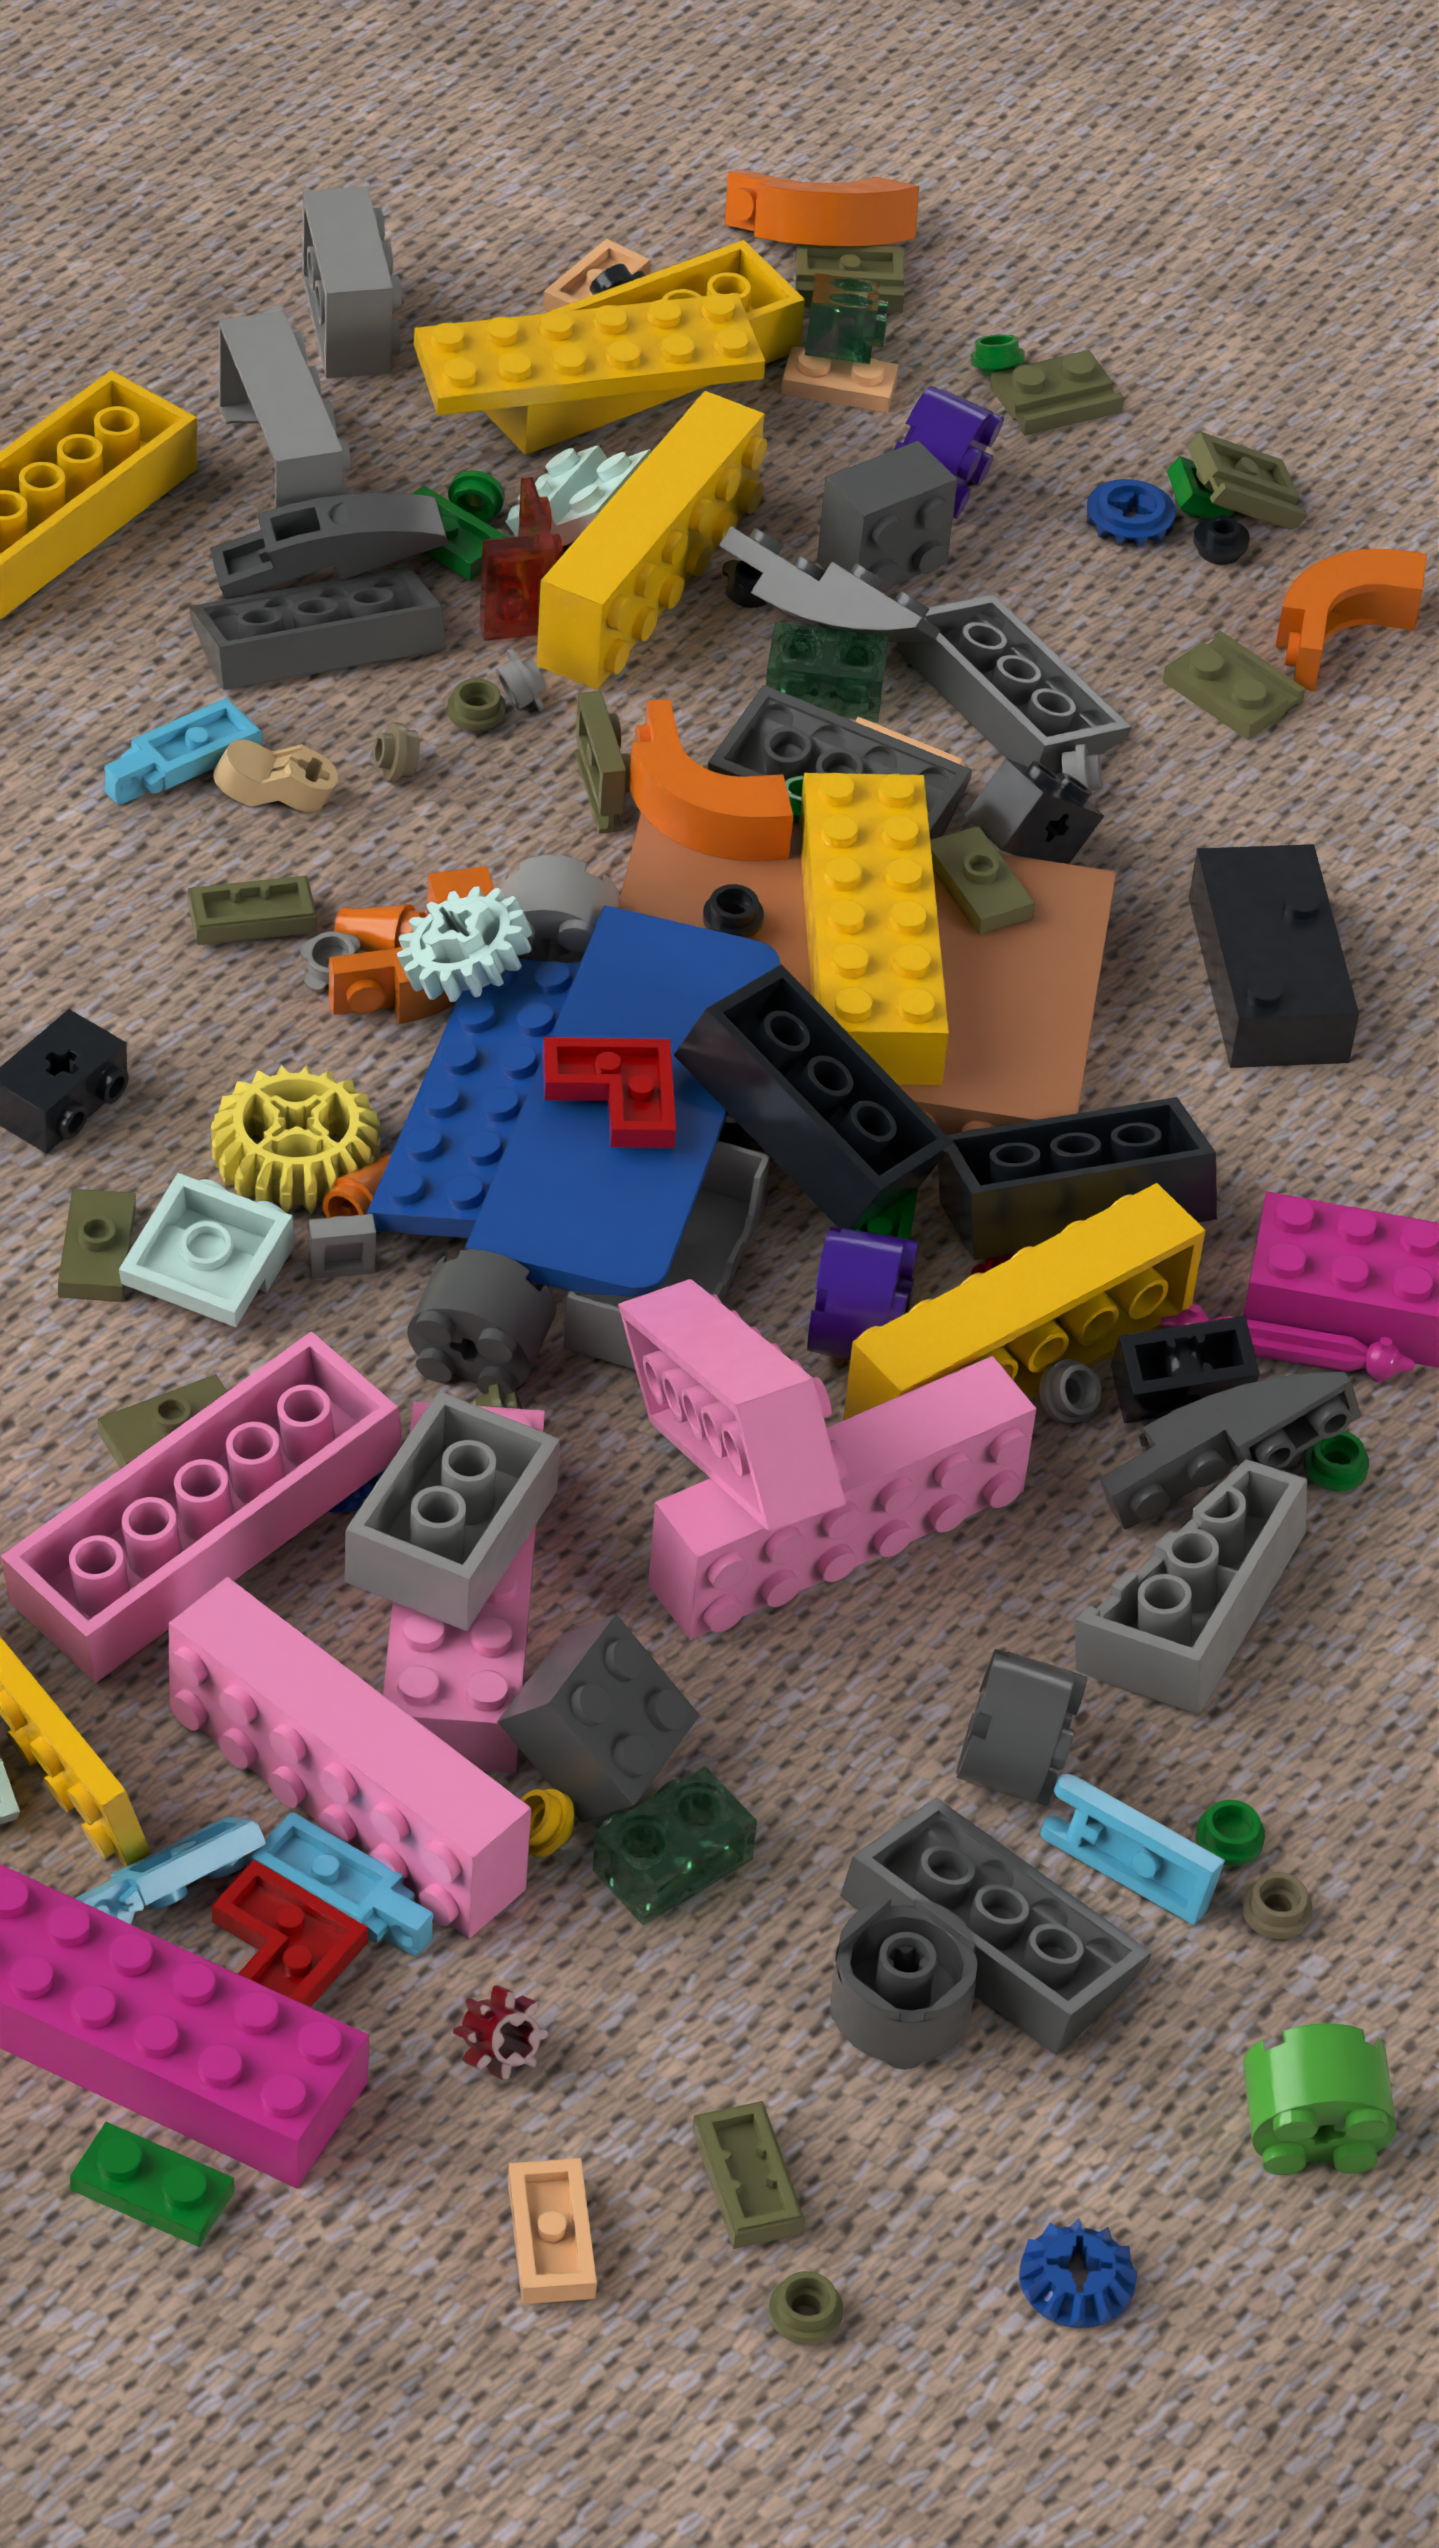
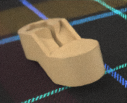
[213,739,338,812]

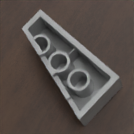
[1075,1459,1307,1715]

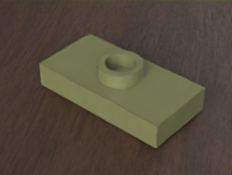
[930,826,1035,935]
[188,875,317,945]
[58,1189,136,1302]
[98,1374,228,1469]
[692,2101,805,2249]

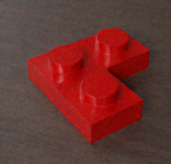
[543,1037,676,1148]
[212,1859,368,2008]

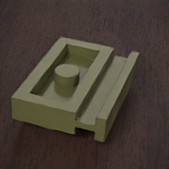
[795,244,905,313]
[990,350,1124,436]
[1187,432,1308,529]
[1163,631,1305,740]
[575,691,631,834]

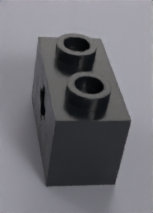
[964,759,1104,864]
[0,1009,129,1154]
[1110,1316,1260,1423]

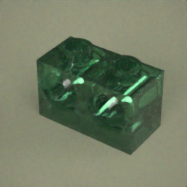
[805,273,888,364]
[766,622,889,723]
[592,1766,757,1926]

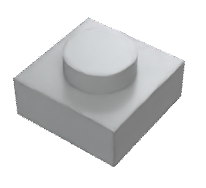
[308,1214,376,1279]

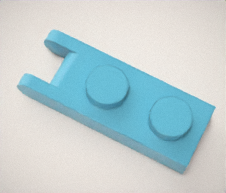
[1040,1774,1225,1925]

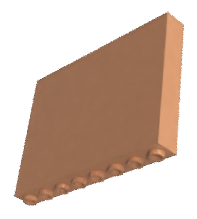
[619,813,1116,1135]

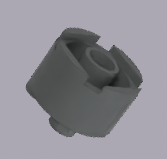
[407,1249,556,1394]
[956,1649,1088,1806]
[830,1899,978,2070]

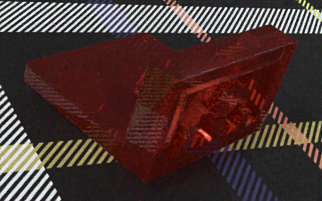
[479,477,563,641]

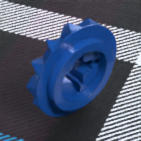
[1087,479,1176,548]
[1019,2218,1138,2328]

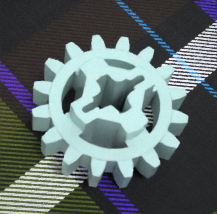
[397,886,533,1002]

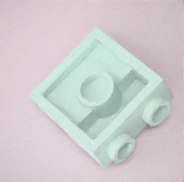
[505,445,652,556]
[119,1173,295,1327]

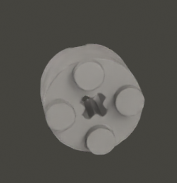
[499,855,620,963]

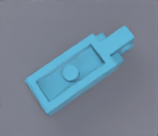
[104,698,262,805]
[248,1812,434,1957]
[75,1816,266,1924]

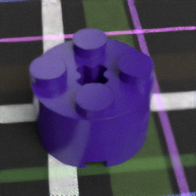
[894,386,1004,519]
[807,1227,919,1360]

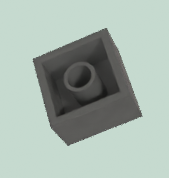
[817,441,957,592]
[497,1614,700,1823]

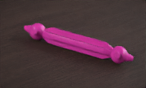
[1160,1304,1415,1382]

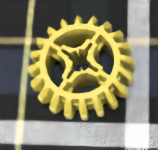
[211,1064,381,1215]

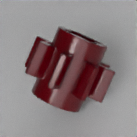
[453,1985,549,2080]

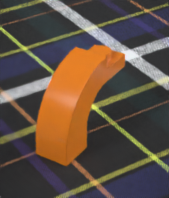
[725,169,919,246]
[1275,548,1427,691]
[629,699,793,861]
[328,866,494,1024]

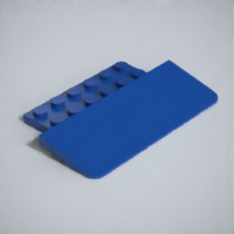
[367,905,781,1297]

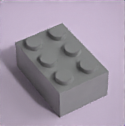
[302,186,402,378]
[344,1391,560,1631]

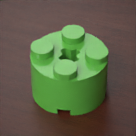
[1243,2023,1397,2175]

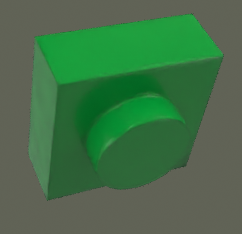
[1167,456,1235,519]

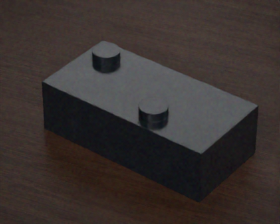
[1189,844,1359,1068]
[674,964,954,1230]
[938,1097,1217,1260]

